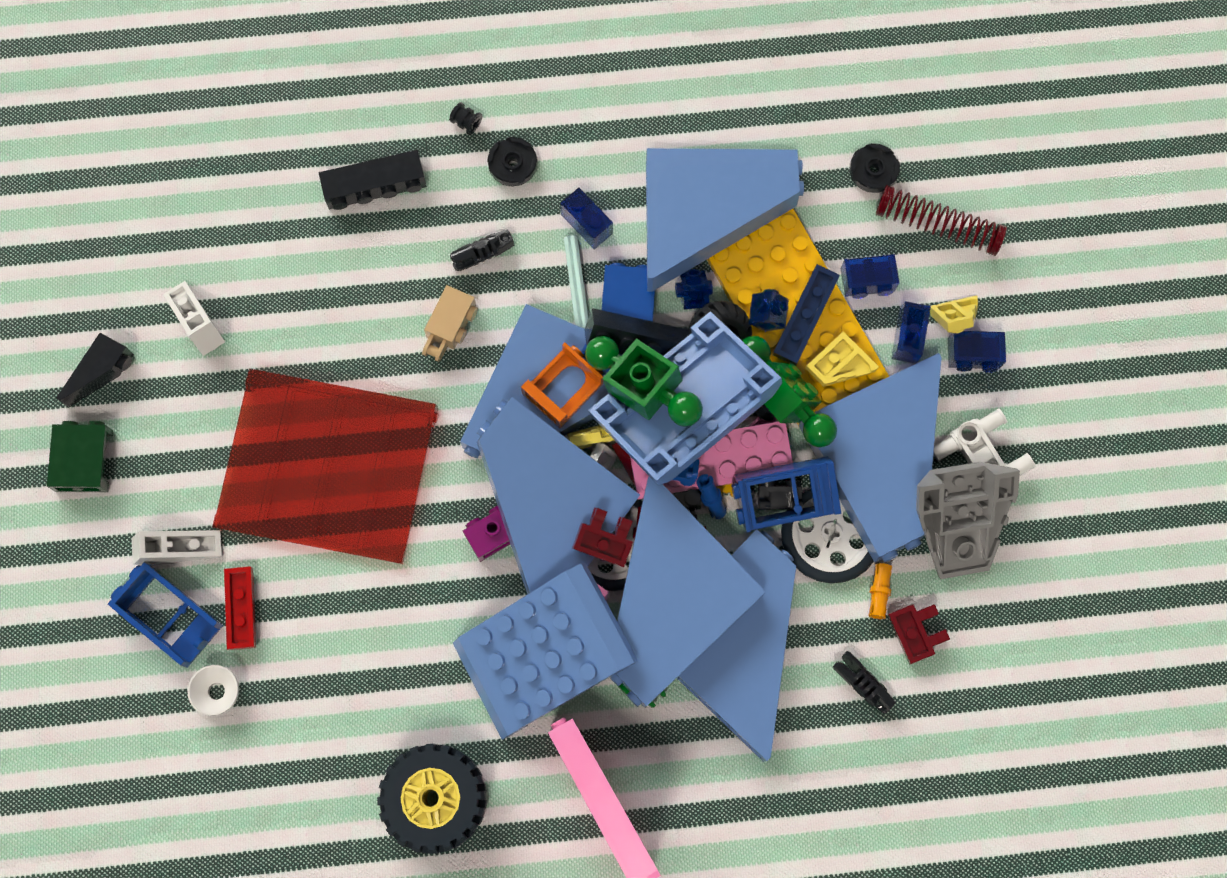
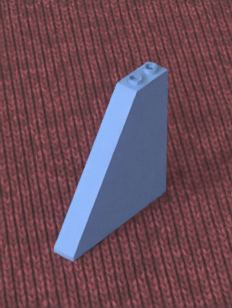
[646,148,804,292]
[460,304,623,458]
[799,353,942,563]
[477,397,640,594]
[610,477,766,708]
[676,529,796,762]

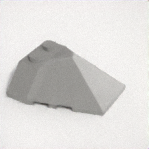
[916,462,1020,579]

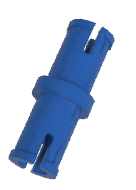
[696,474,727,519]

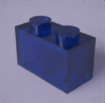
[560,188,613,250]
[840,254,900,299]
[891,301,931,364]
[948,331,1006,372]

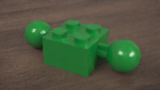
[585,336,703,427]
[742,336,837,448]

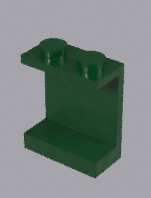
[46,421,113,492]

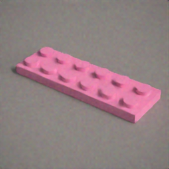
[630,422,793,500]

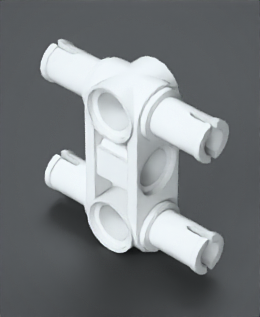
[933,408,1036,476]

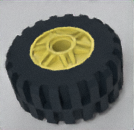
[377,744,487,854]

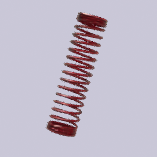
[876,185,1007,256]

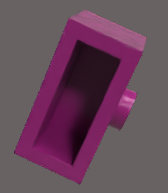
[462,505,511,562]

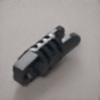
[450,229,515,271]
[832,651,896,714]

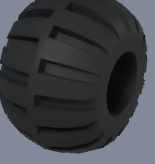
[689,301,752,340]

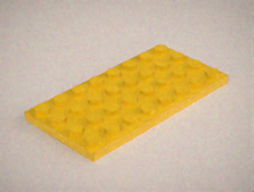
[707,209,889,428]

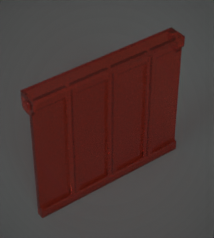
[212,368,439,564]

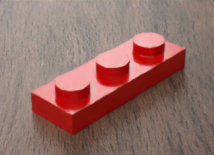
[224,566,256,650]

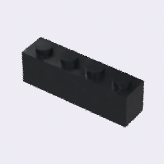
[318,150,427,210]
[585,308,690,356]

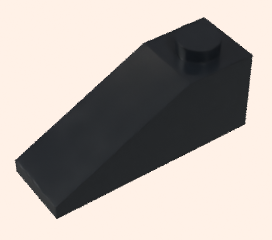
[56,333,134,407]

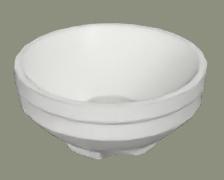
[188,665,239,716]

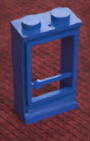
[731,456,841,532]
[108,562,224,668]

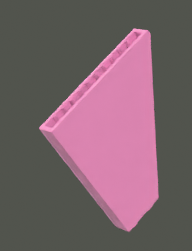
[548,717,661,878]

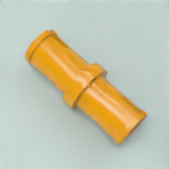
[868,563,893,619]

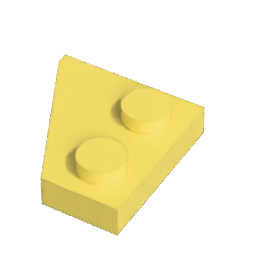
[930,296,978,333]
[805,332,879,387]
[567,425,614,449]

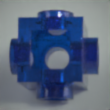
[675,269,713,310]
[749,289,789,332]

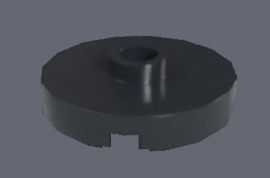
[487,137,538,187]
[849,143,900,193]

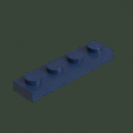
[773,264,840,366]

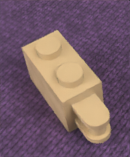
[422,285,478,362]

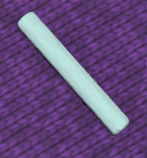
[564,235,588,329]

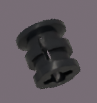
[449,102,482,135]

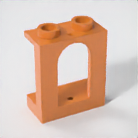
[521,342,603,428]

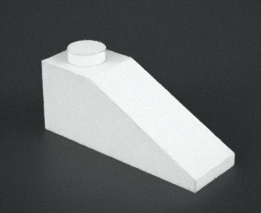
[163,281,225,356]
[132,530,222,565]

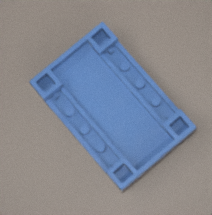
[588,311,782,485]
[453,563,638,740]

